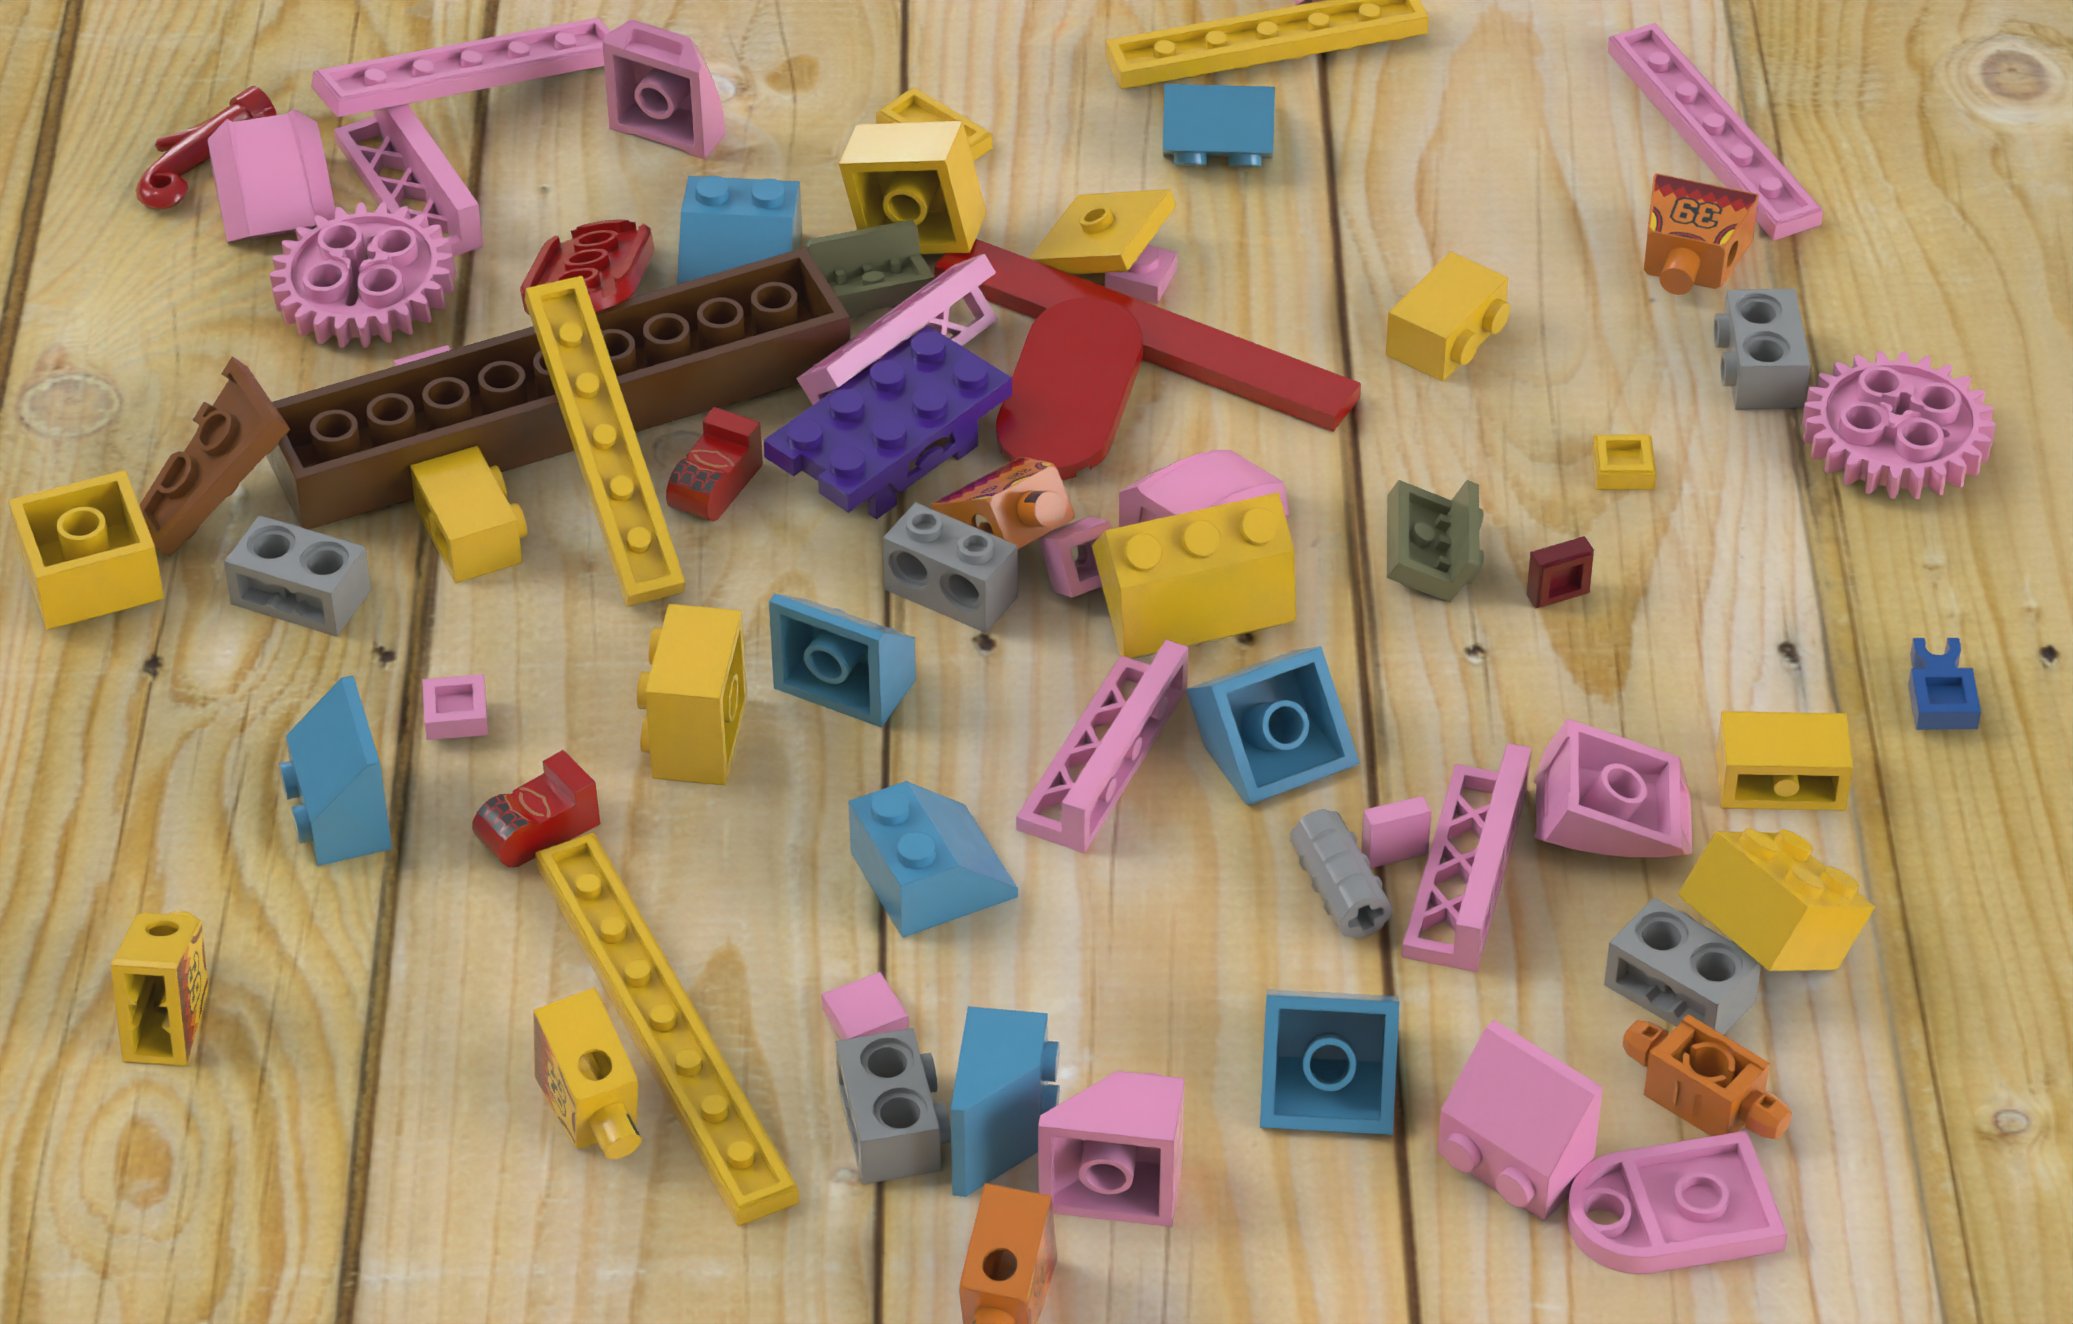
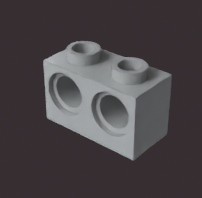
[1714,289,1811,410]
[883,502,1018,633]
[224,515,371,636]
[1604,897,1761,1035]
[835,1028,951,1185]

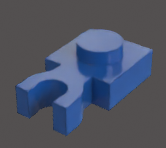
[1908,638,1981,730]

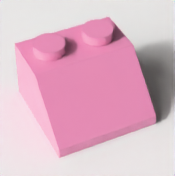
[1437,1020,1603,1221]
[1038,1071,1185,1227]

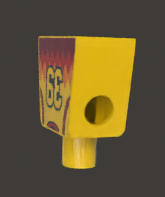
[111,910,209,1066]
[533,987,642,1159]

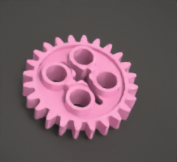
[270,202,456,348]
[1802,351,1996,499]

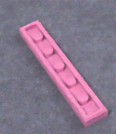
[311,17,611,117]
[1607,23,1823,241]

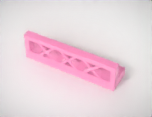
[334,104,483,257]
[796,253,998,405]
[1016,640,1188,853]
[1402,743,1532,972]

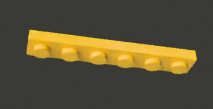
[1105,0,1429,89]
[525,276,686,607]

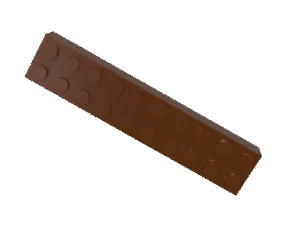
[266,247,850,530]

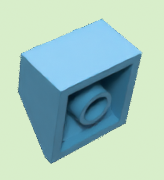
[1163,84,1275,168]
[677,176,802,284]
[769,594,916,728]
[1186,646,1360,805]
[279,676,392,866]
[848,781,1018,938]
[1260,989,1400,1135]
[950,1006,1060,1197]

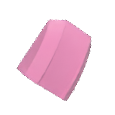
[602,19,726,159]
[208,109,335,243]
[1119,450,1290,527]
[1534,718,1692,857]

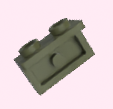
[806,220,935,319]
[1387,480,1484,602]

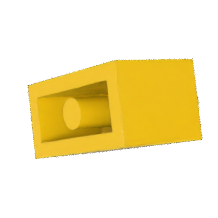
[1386,251,1510,382]
[410,446,527,583]
[1716,711,1853,811]

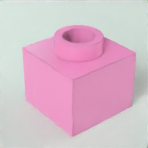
[1038,516,1112,598]

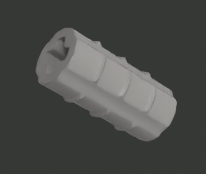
[1290,809,1392,938]

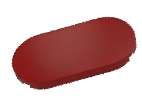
[520,219,655,315]
[996,297,1143,481]

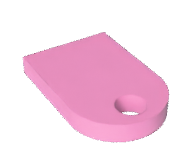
[1567,1131,1787,1274]

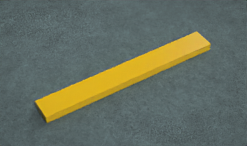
[535,832,799,1226]

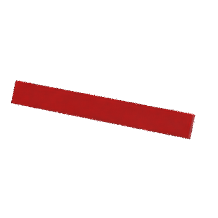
[934,239,1361,432]

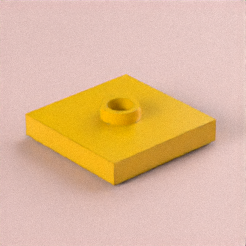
[1029,189,1176,274]

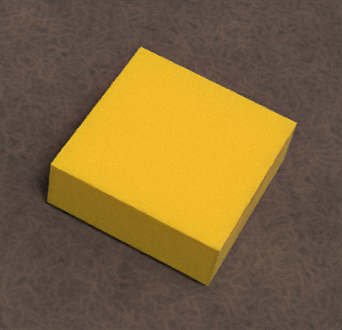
[1591,434,1656,490]

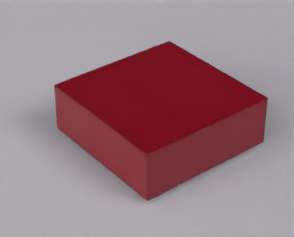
[1526,536,1594,609]

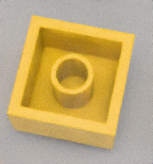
[839,121,987,254]
[8,470,164,630]
[637,603,747,786]
[1678,828,1875,971]

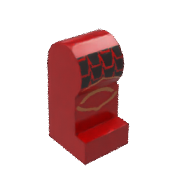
[666,407,763,522]
[472,750,601,867]

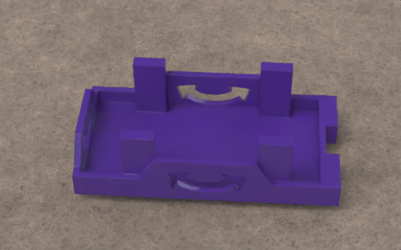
[763,325,1012,520]

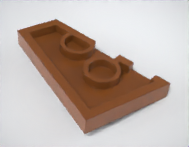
[139,356,290,557]

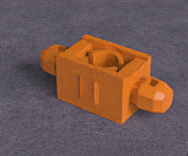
[1622,1014,1792,1139]

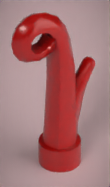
[135,85,277,210]

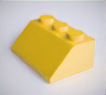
[1092,492,1296,659]

